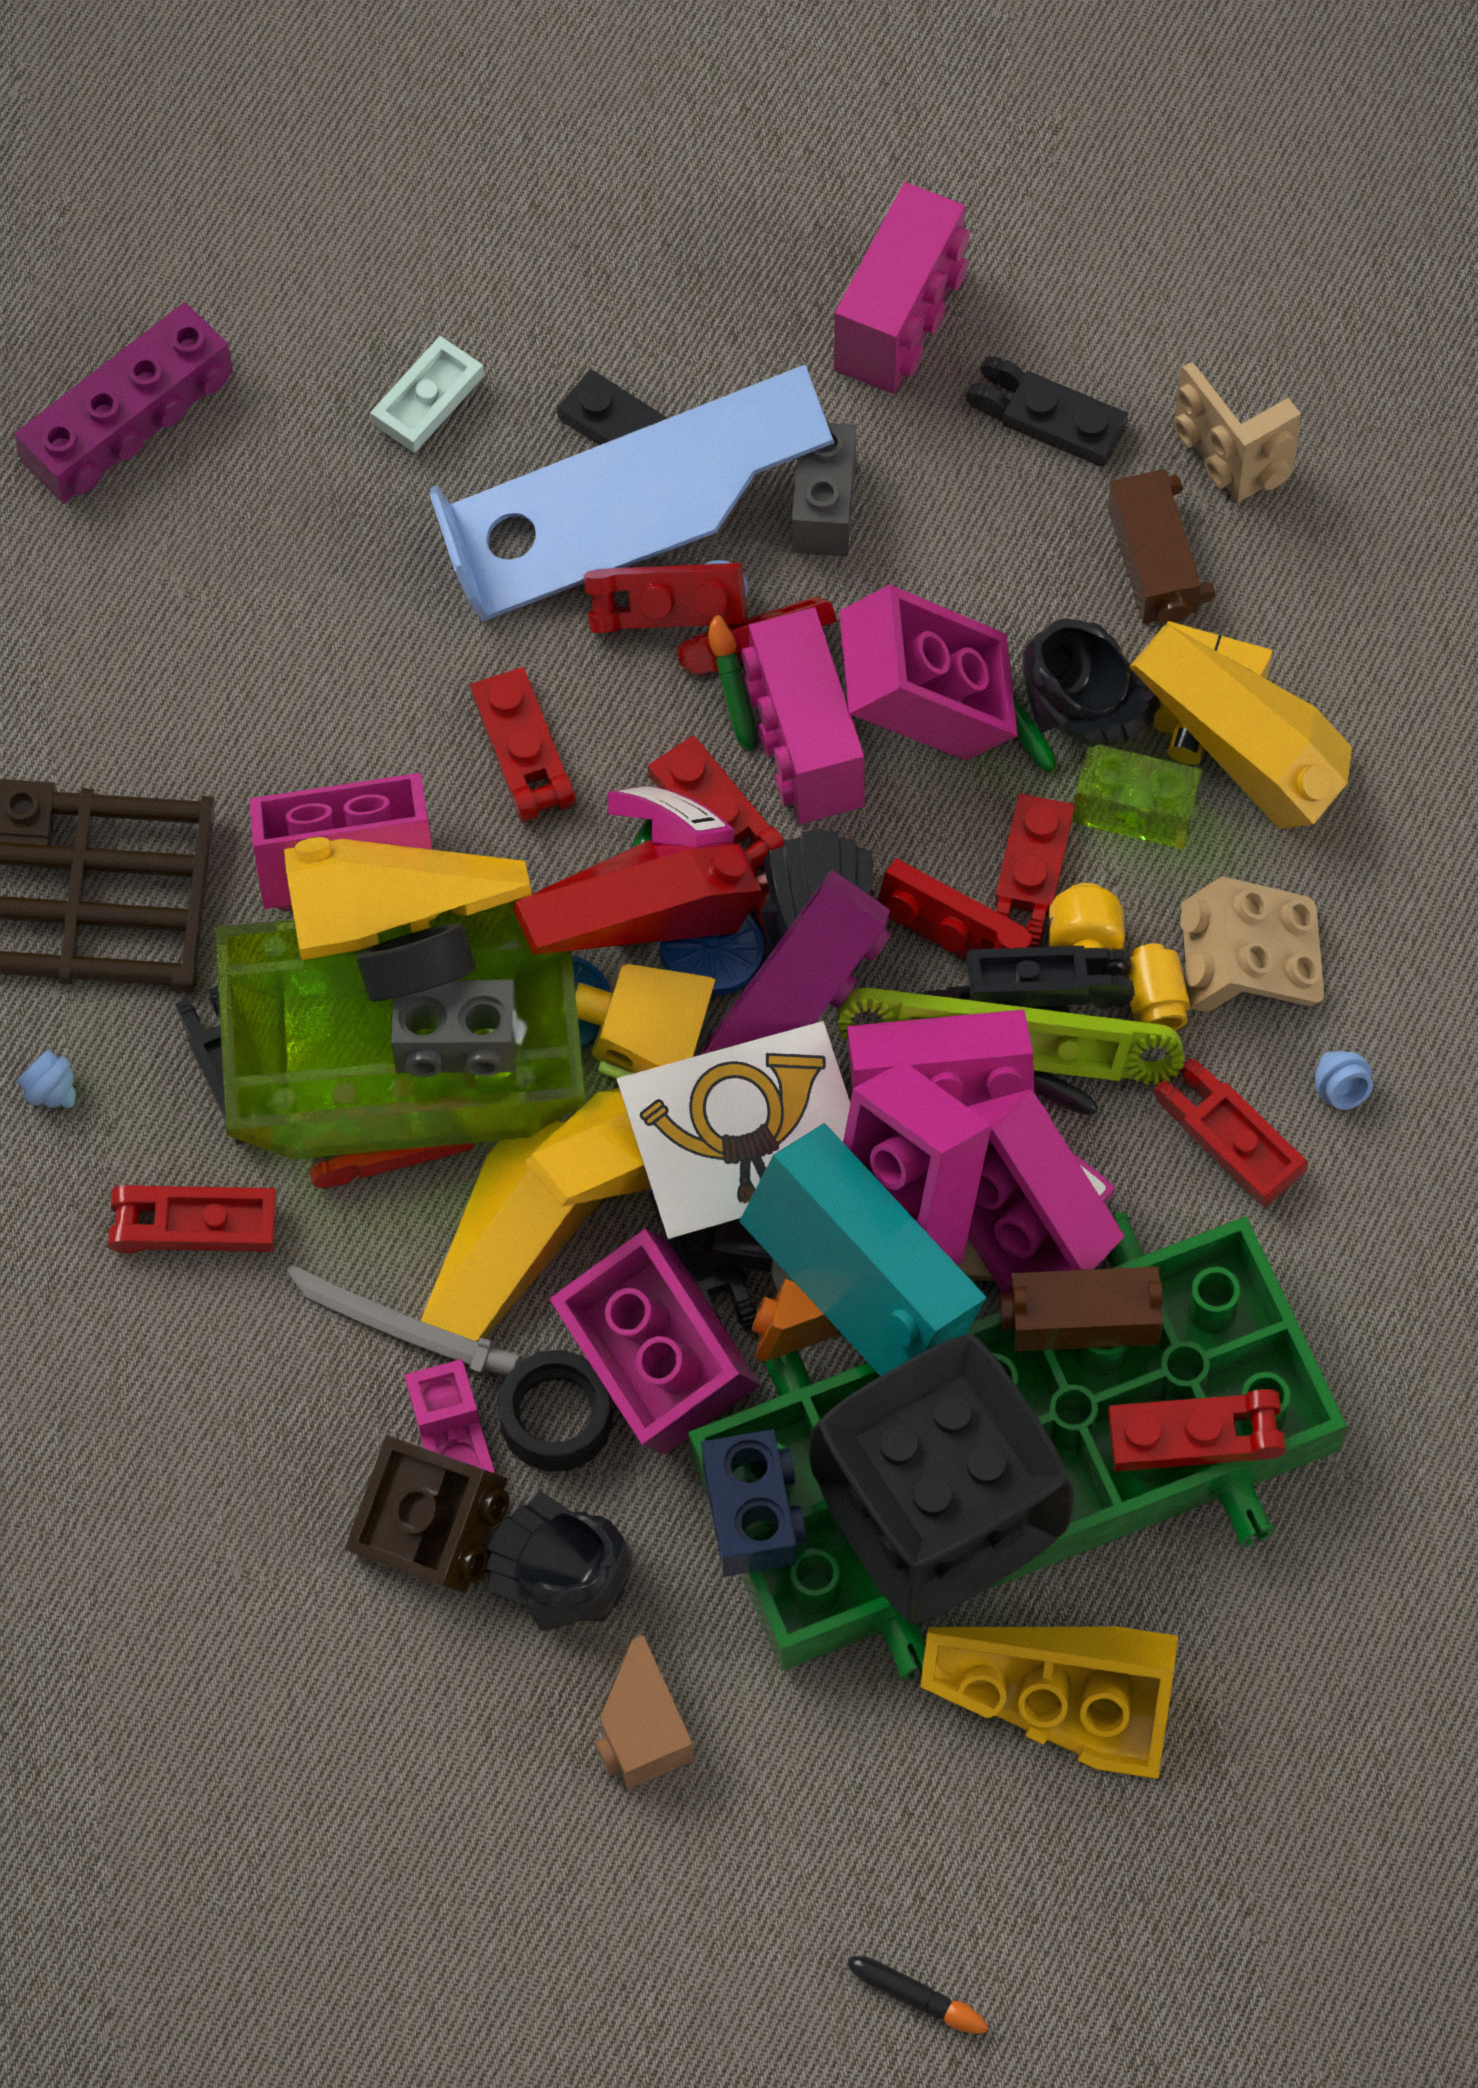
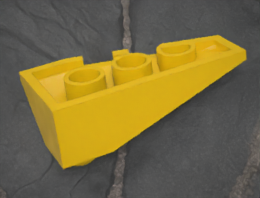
[1129,625,1352,829]
[284,837,532,960]
[525,1088,652,1207]
[420,1113,604,1342]
[920,1626,1178,1779]

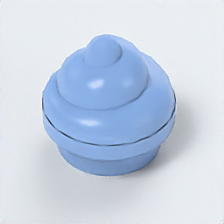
[15,1049,76,1108]
[1315,1051,1373,1110]

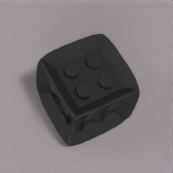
[809,1334,1074,1624]

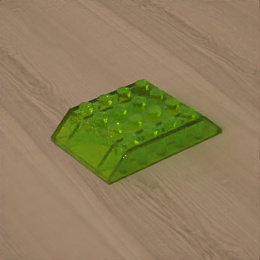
[215,899,585,1159]

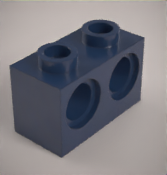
[701,1429,806,1577]

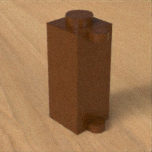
[1108,469,1215,624]
[999,1266,1163,1352]

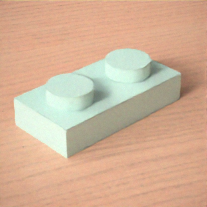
[370,336,484,453]

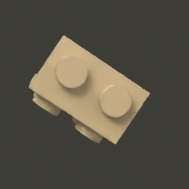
[1173,362,1301,503]
[1180,876,1324,1013]

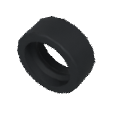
[356,923,476,1001]
[498,1350,613,1472]

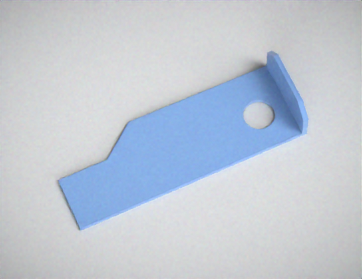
[429,365,834,622]

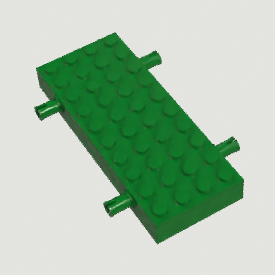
[688,1212,1347,1681]

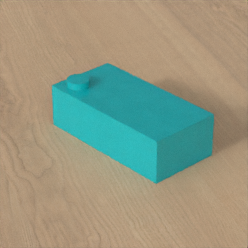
[739,1123,987,1376]

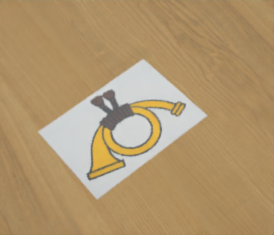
[616,1021,850,1239]

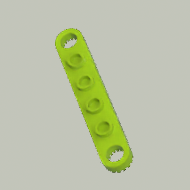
[836,988,1184,1085]

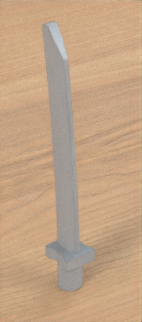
[287,1265,522,1376]

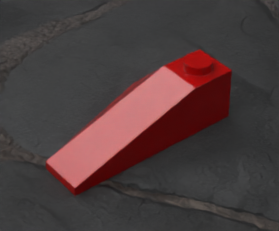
[512,840,762,955]

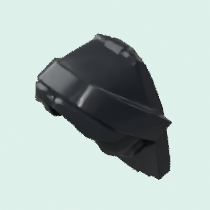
[1023,618,1161,747]
[760,829,876,974]
[485,1491,633,1631]

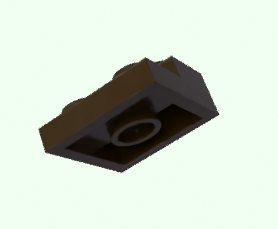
[344,1435,509,1594]

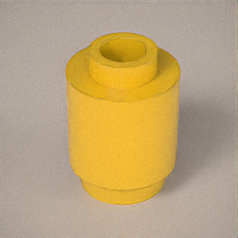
[1126,943,1190,1031]

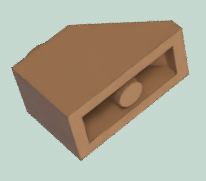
[594,1635,694,1790]

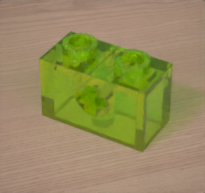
[1073,744,1202,850]

